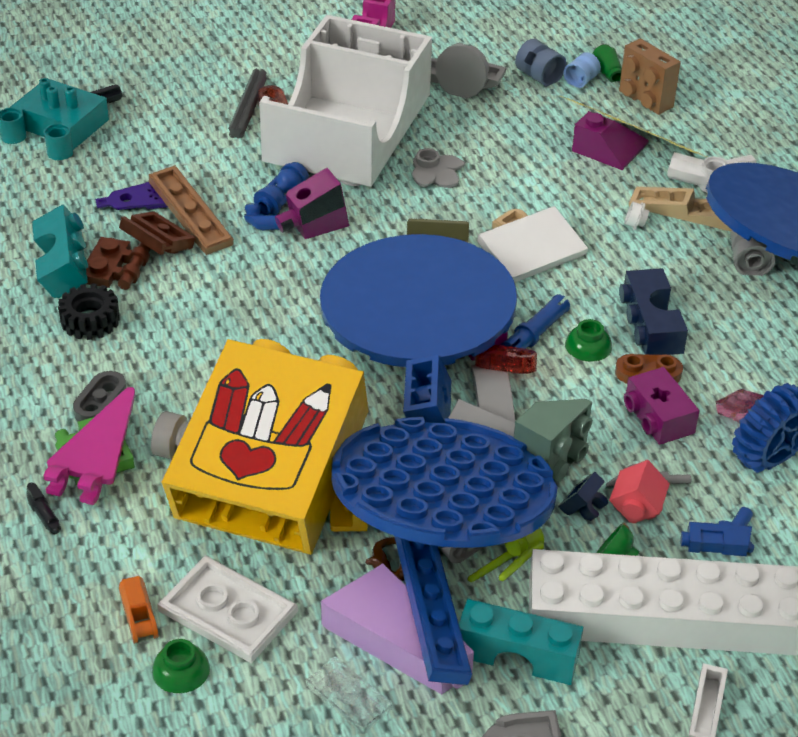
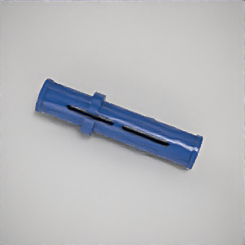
[500,294,570,361]

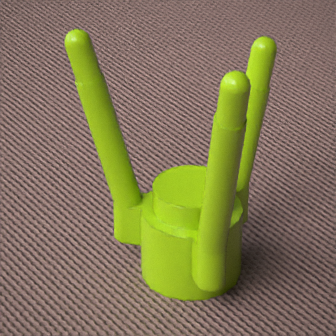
[467,528,544,582]

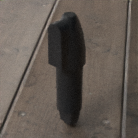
[26,482,61,534]

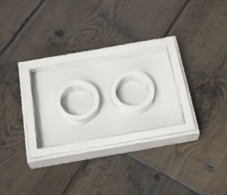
[477,206,588,283]
[157,555,298,664]

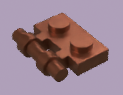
[86,237,151,290]

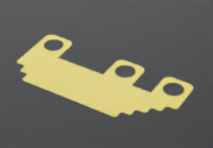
[559,95,707,157]

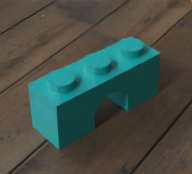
[32,204,89,298]
[459,599,584,685]

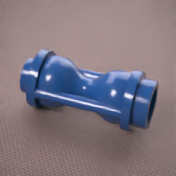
[254,162,309,215]

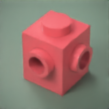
[609,460,670,523]

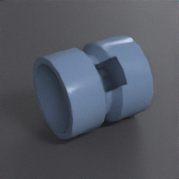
[515,39,567,87]

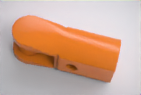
[119,576,159,643]

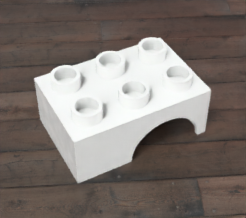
[259,15,432,187]

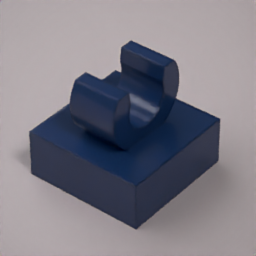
[558,471,609,521]

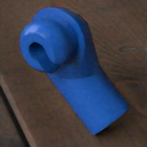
[244,203,280,230]

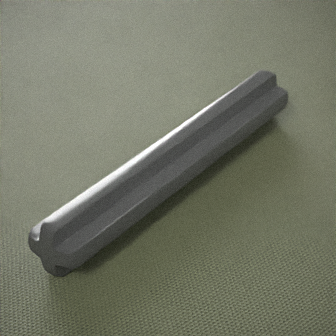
[228,68,267,138]

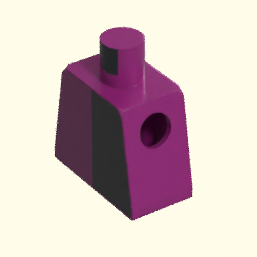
[275,168,350,239]

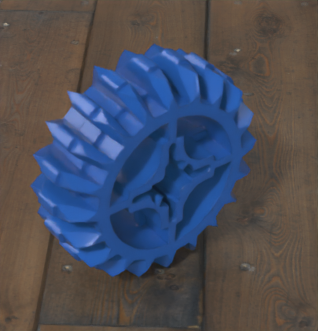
[732,383,798,473]

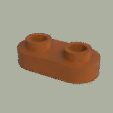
[615,354,683,384]

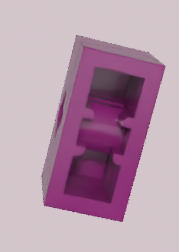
[624,367,700,445]

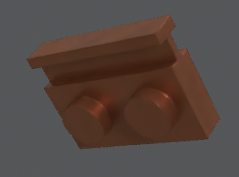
[119,211,195,255]

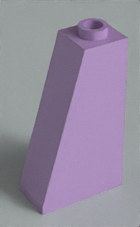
[321,564,474,695]

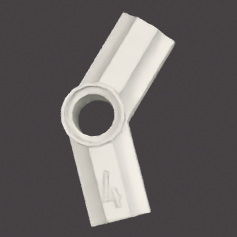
[667,152,757,193]

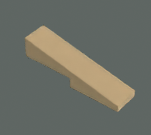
[629,186,732,231]

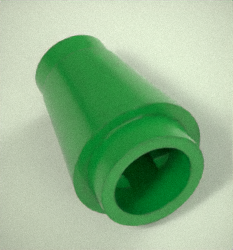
[592,44,622,82]

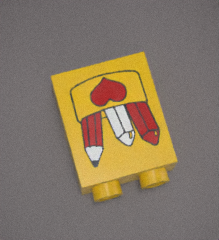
[162,339,369,555]

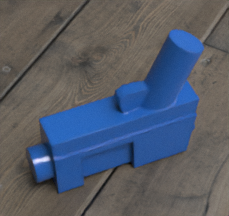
[680,507,754,556]

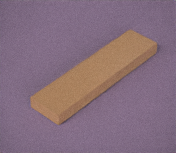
[149,165,234,255]

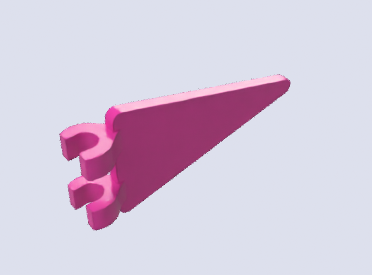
[43,387,136,505]

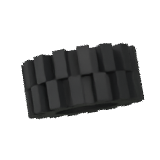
[58,284,120,340]

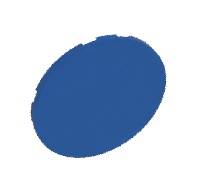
[705,162,798,260]
[320,234,517,367]
[331,417,558,548]

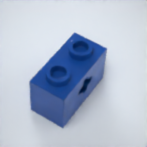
[403,354,452,423]

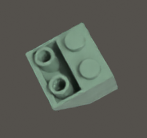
[514,399,593,482]

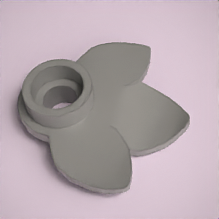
[412,148,465,188]

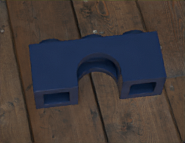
[619,268,688,355]

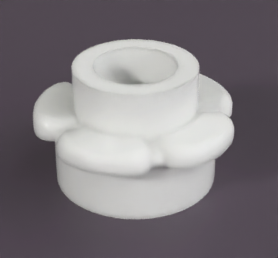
[624,202,649,230]

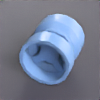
[563,52,601,88]

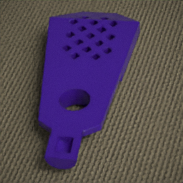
[95,182,168,210]

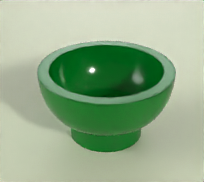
[565,319,612,362]
[596,522,640,556]
[152,639,210,693]

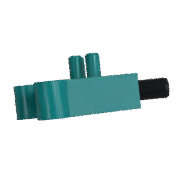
[0,78,123,160]

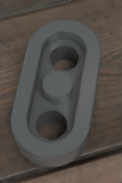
[73,371,126,422]

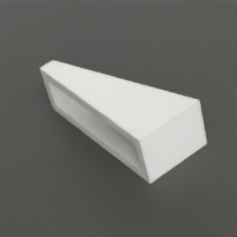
[689,663,728,737]

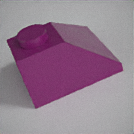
[572,111,649,170]

